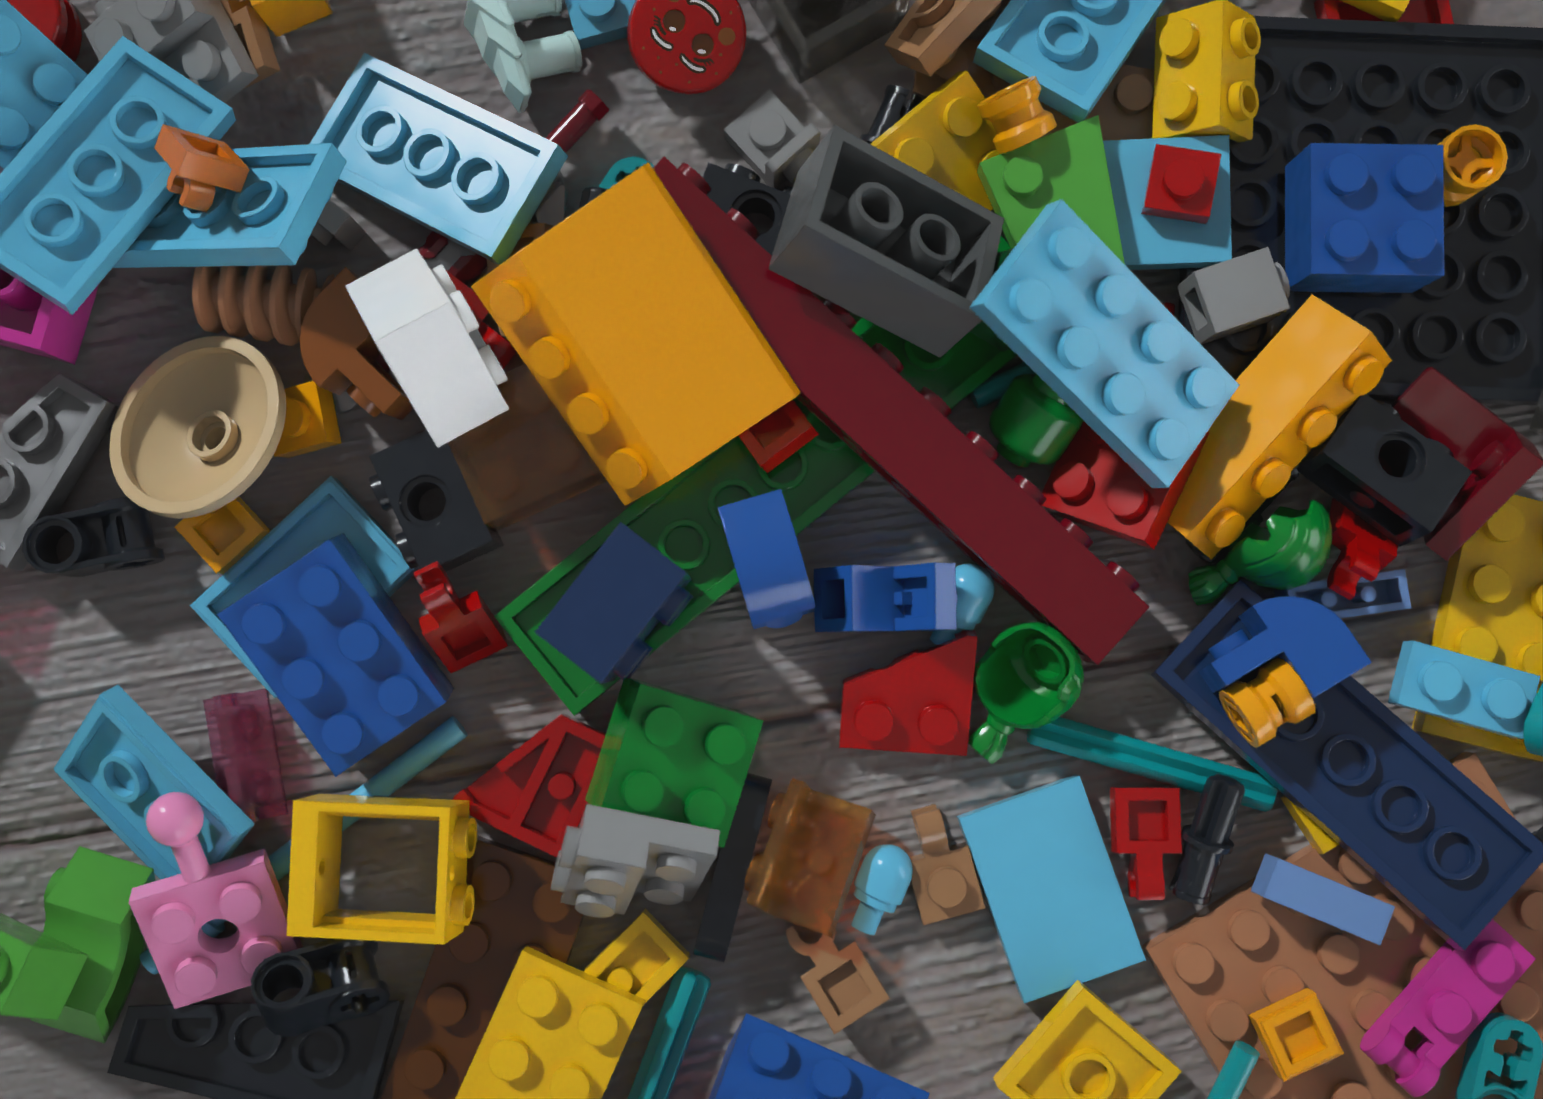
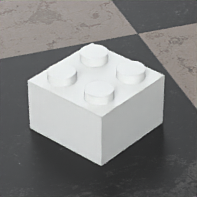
[345,248,509,448]

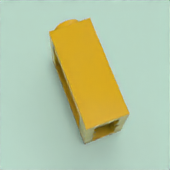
[286,794,477,945]

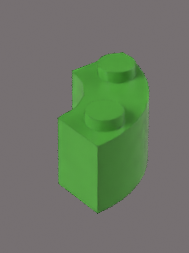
[30,846,155,1043]

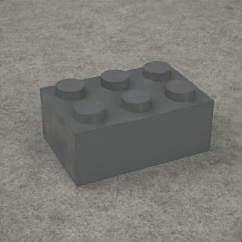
[768,124,1004,358]

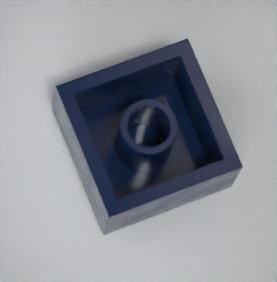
[535,522,693,683]

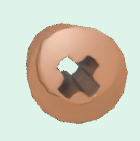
[192,265,335,346]

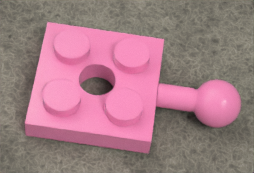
[129,792,303,1009]

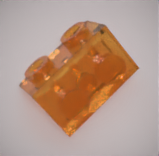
[745,778,876,938]

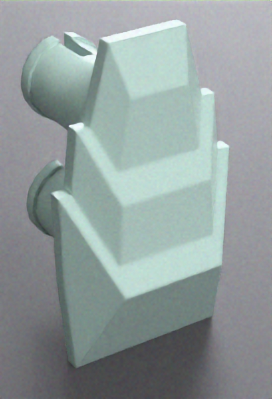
[463,0,582,113]

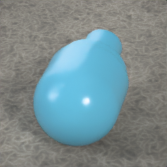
[930,563,995,645]
[851,844,913,935]

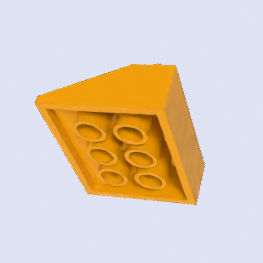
[471,162,801,506]

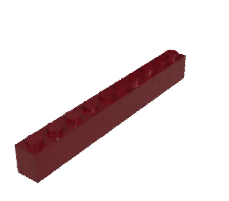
[653,156,1150,665]

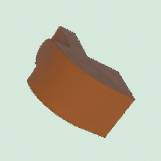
[300,267,414,421]

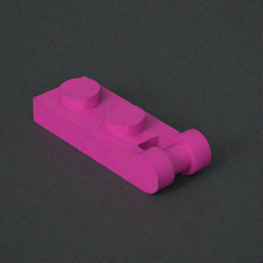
[1360,919,1536,1097]

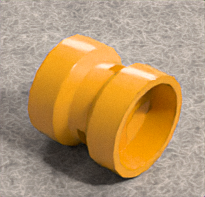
[1437,124,1508,207]
[1219,657,1315,748]

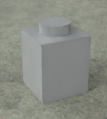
[1177,247,1290,345]

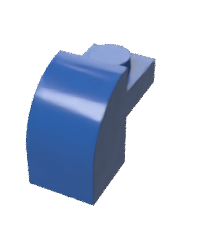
[717,489,816,630]
[814,562,958,632]
[1198,596,1372,698]

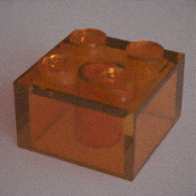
[448,364,607,531]

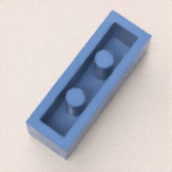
[1274,569,1411,618]
[1251,853,1395,945]

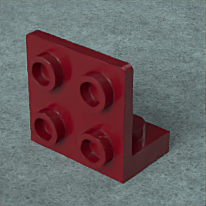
[1379,367,1543,561]

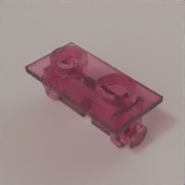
[203,688,288,822]

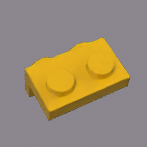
[1152,0,1261,143]

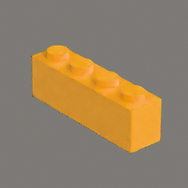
[1167,294,1392,560]

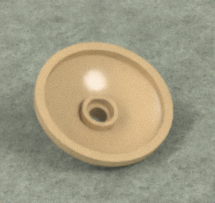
[109,336,286,519]

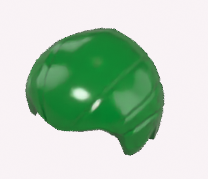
[1188,500,1332,605]
[968,622,1084,764]

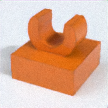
[154,124,250,213]

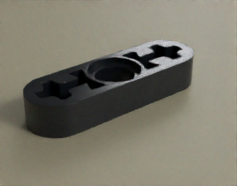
[693,773,772,963]

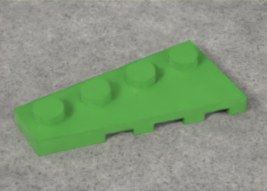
[977,115,1125,265]

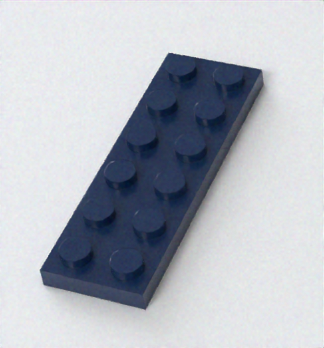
[1151,580,1543,950]

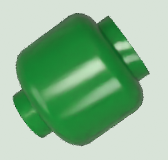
[989,373,1084,467]

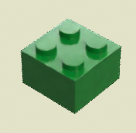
[585,677,763,848]

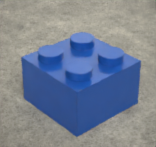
[1285,143,1444,293]

